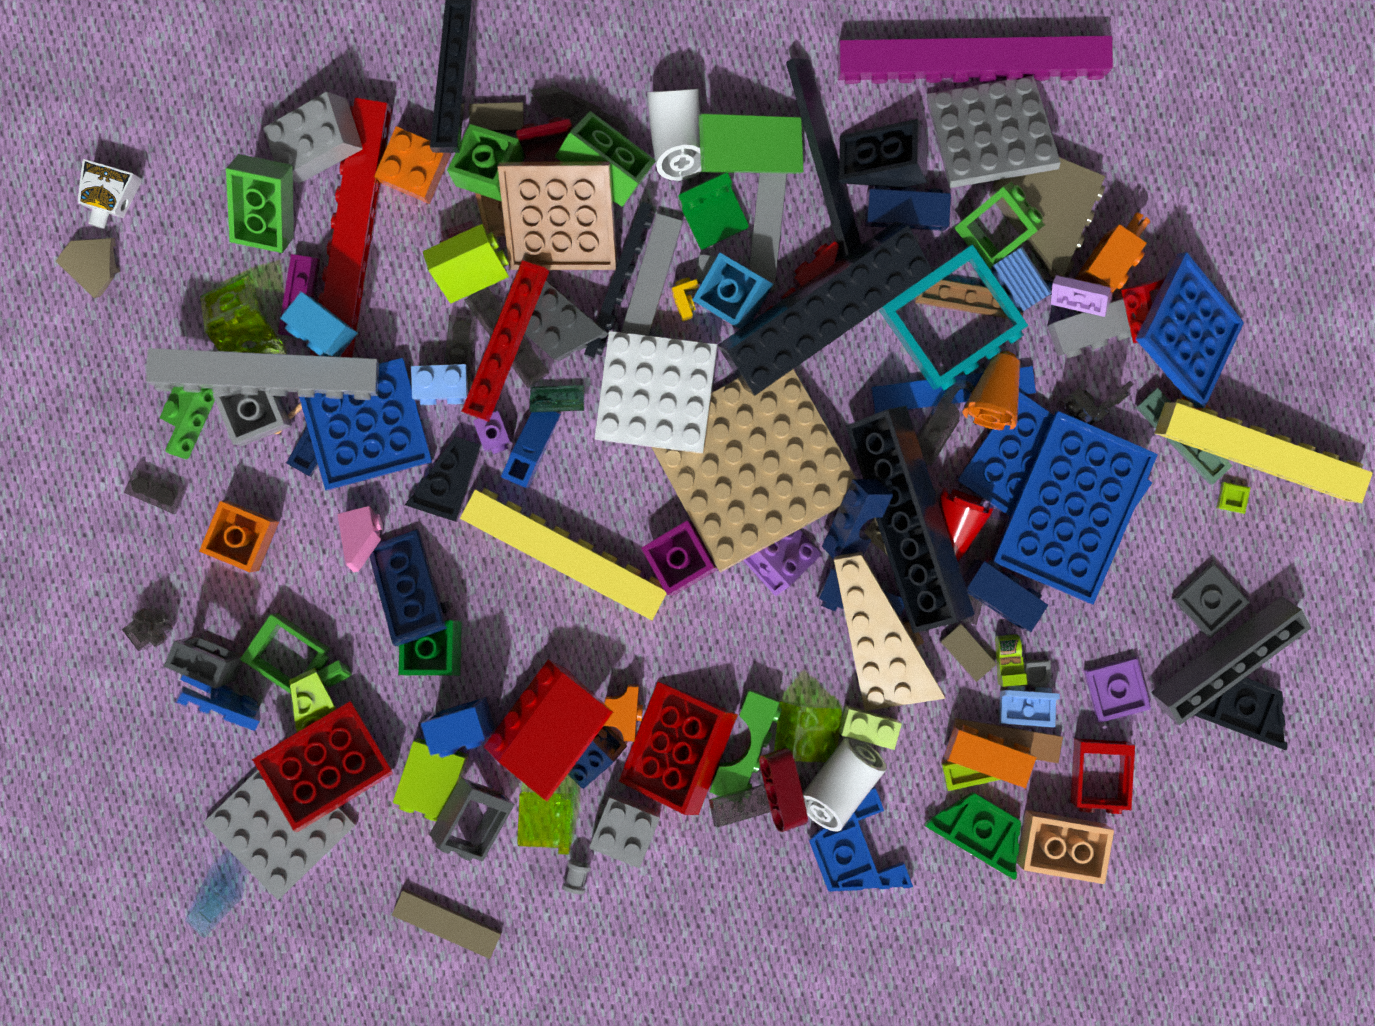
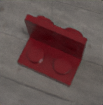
[516,117,573,162]

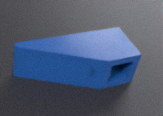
[501,404,561,488]

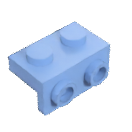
[411,364,468,405]
[999,686,1060,727]

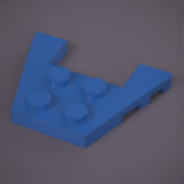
[176,674,260,731]
[808,786,913,892]

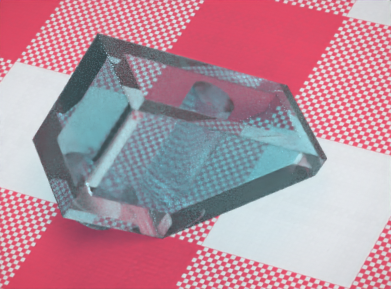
[185,881,242,939]

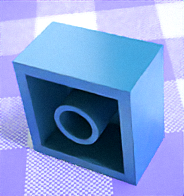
[693,253,774,329]
[281,292,358,357]

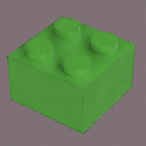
[447,124,526,201]

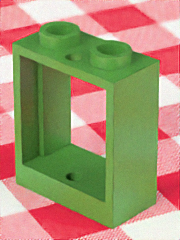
[954,182,1045,269]
[240,613,331,694]

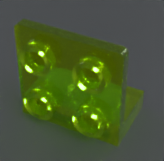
[774,701,842,762]
[517,791,574,855]

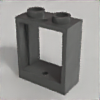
[163,636,243,688]
[429,777,515,862]

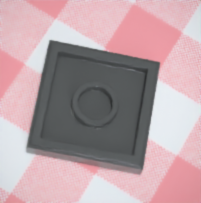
[1172,562,1250,639]

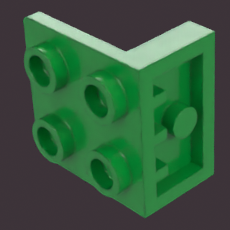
[678,172,749,250]

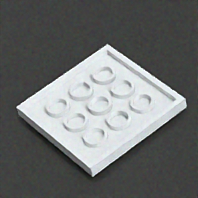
[595,331,717,453]

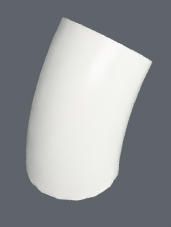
[647,89,701,181]
[803,737,887,831]

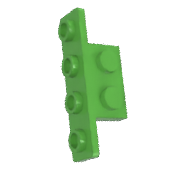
[159,387,215,459]

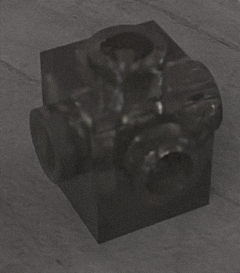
[122,608,173,651]

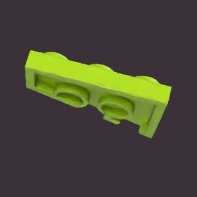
[289,668,337,733]

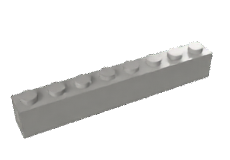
[146,348,379,400]

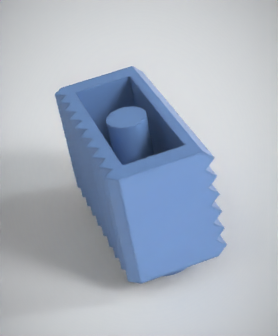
[991,247,1052,313]

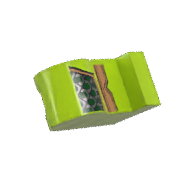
[995,634,1027,687]

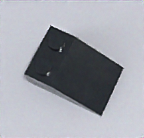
[838,118,927,188]

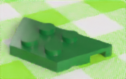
[924,792,1021,881]

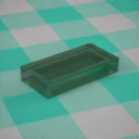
[529,385,585,412]

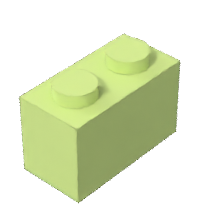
[839,705,902,750]

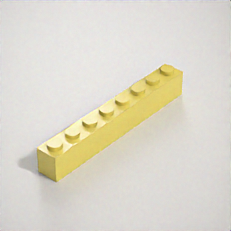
[1154,399,1373,503]
[460,488,666,620]

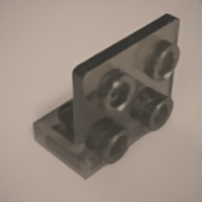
[1058,380,1134,425]

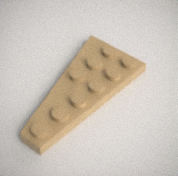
[834,552,945,711]

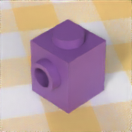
[473,411,513,455]

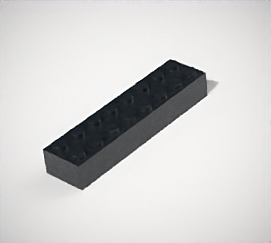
[717,222,933,396]
[846,405,975,633]

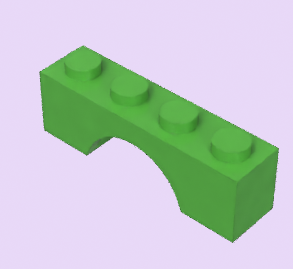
[709,688,782,804]

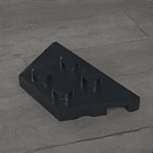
[1194,677,1288,751]

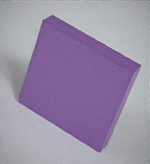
[1083,656,1151,723]

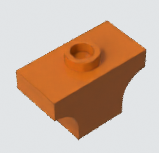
[604,684,643,742]

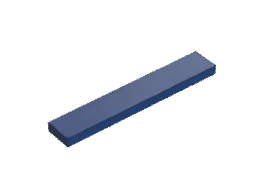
[871,366,1036,414]

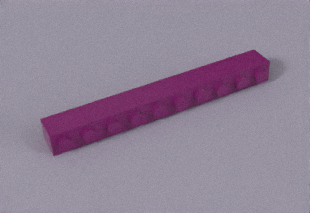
[837,36,1113,84]

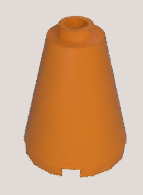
[962,351,1020,430]

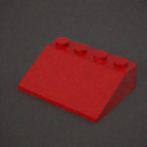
[483,659,613,801]
[618,682,738,815]
[252,701,393,832]

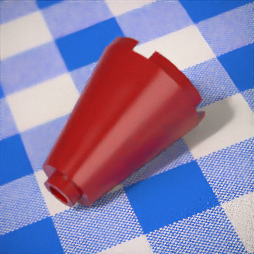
[939,488,994,562]

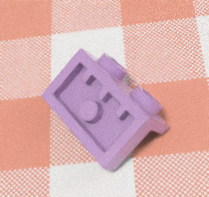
[1051,275,1112,317]

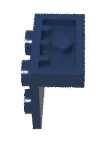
[568,726,627,789]

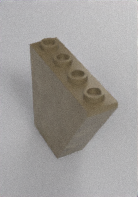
[989,157,1105,279]

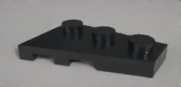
[405,436,482,522]

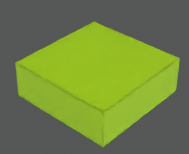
[1216,482,1251,514]

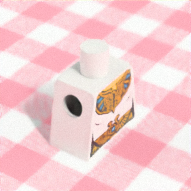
[78,159,142,229]

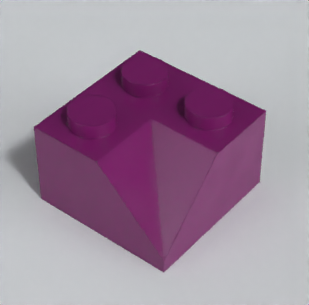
[641,520,718,595]

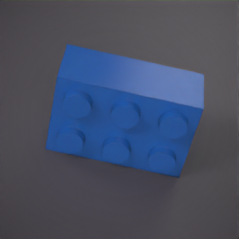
[421,697,495,758]

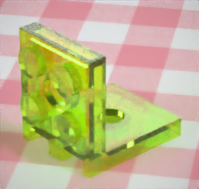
[200,273,287,355]

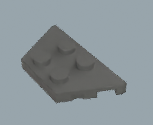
[525,280,609,361]

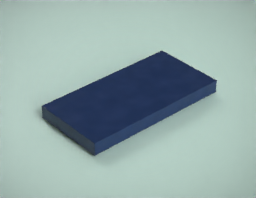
[369,529,447,647]

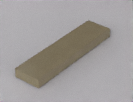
[392,889,502,959]

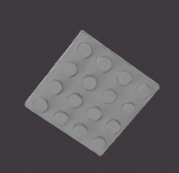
[927,75,1061,188]
[203,770,357,900]

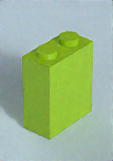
[422,224,509,304]
[393,737,469,821]

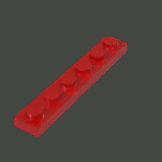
[462,260,549,422]

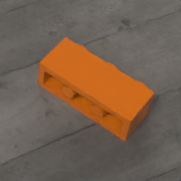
[943,724,1037,788]

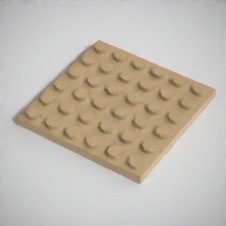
[651,369,857,573]

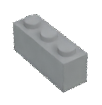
[1047,299,1135,359]

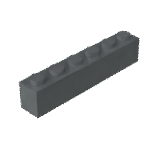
[1151,596,1311,726]

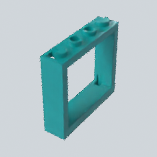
[879,244,1029,390]

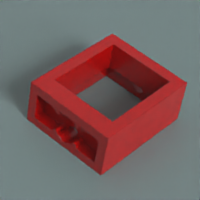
[1121,275,1167,343]
[1070,738,1135,814]

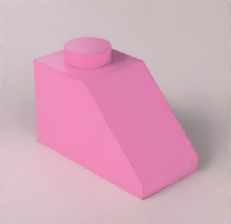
[337,506,383,572]

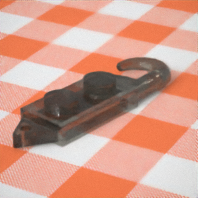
[531,85,630,139]
[916,380,975,466]

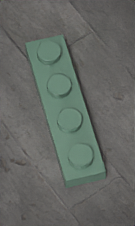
[1135,388,1233,485]

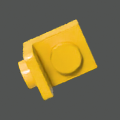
[671,277,699,322]

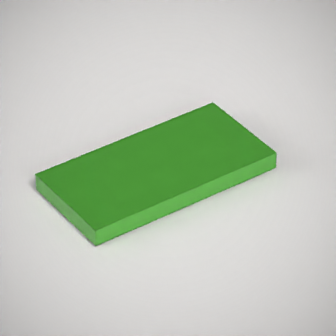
[699,114,804,174]

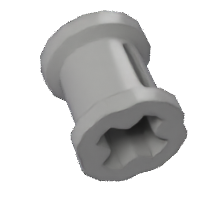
[562,860,591,894]

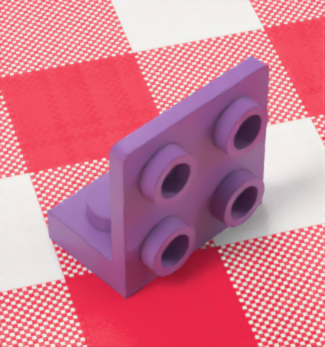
[743,530,821,596]

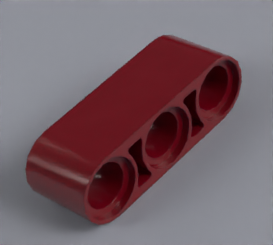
[759,748,808,832]

